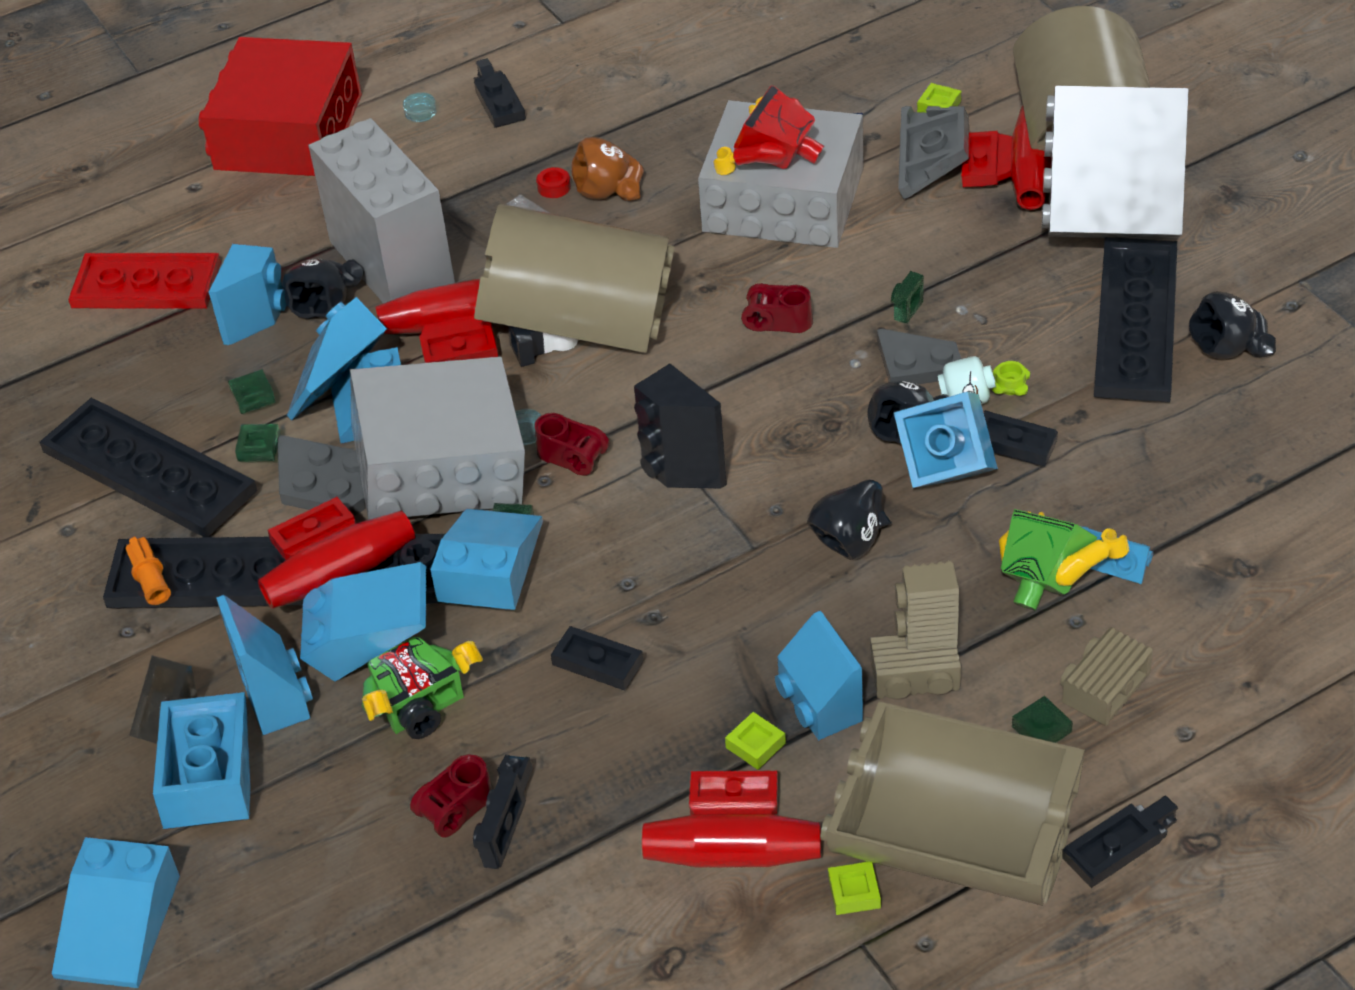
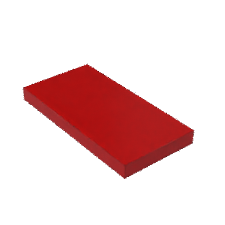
[68,253,221,309]

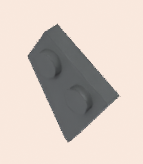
[877,329,961,384]

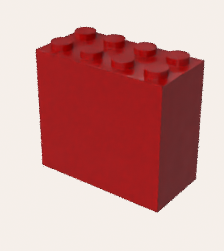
[198,37,362,176]

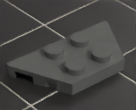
[898,106,969,199]
[278,435,366,516]

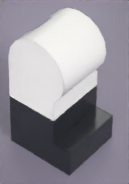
[508,326,578,367]

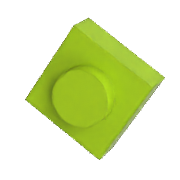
[917,83,961,112]
[725,712,786,770]
[828,862,881,915]

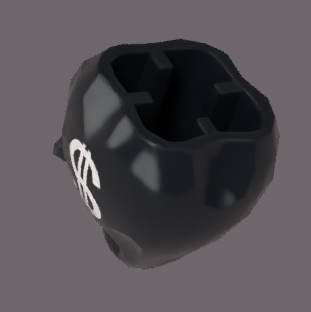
[282,259,364,319]
[1189,291,1276,360]
[867,381,949,446]
[807,479,892,560]

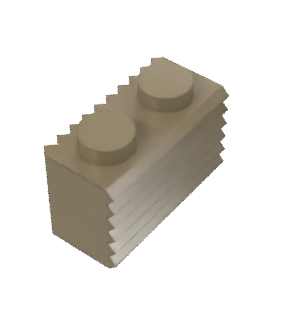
[894,560,959,650]
[1060,627,1153,726]
[870,635,961,699]

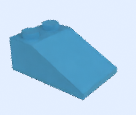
[287,297,387,420]
[431,509,543,610]
[300,562,426,682]
[216,595,313,735]
[153,692,251,829]
[52,837,180,988]

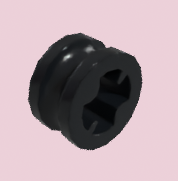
[400,539,437,577]
[398,697,441,739]

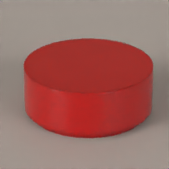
[536,167,571,198]

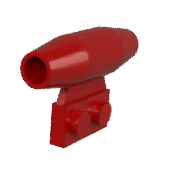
[961,106,1051,210]
[375,279,498,363]
[258,497,415,609]
[642,770,821,868]

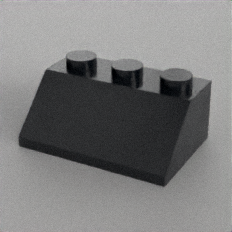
[634,363,727,489]

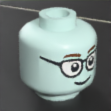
[938,356,996,404]

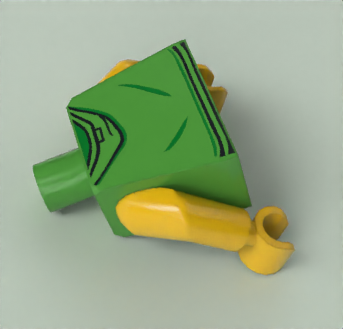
[999,509,1129,611]

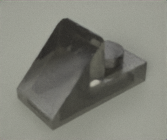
[129,655,198,744]

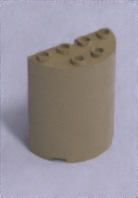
[1013,5,1151,151]
[474,204,675,353]
[820,701,1085,906]

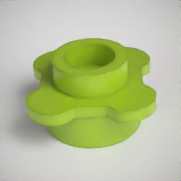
[991,361,1030,396]

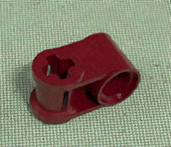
[741,283,813,333]
[535,413,610,476]
[410,754,493,838]

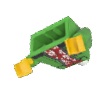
[362,637,483,734]

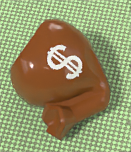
[572,137,644,201]

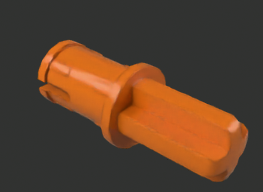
[125,536,171,605]

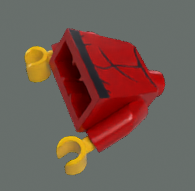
[713,85,825,175]

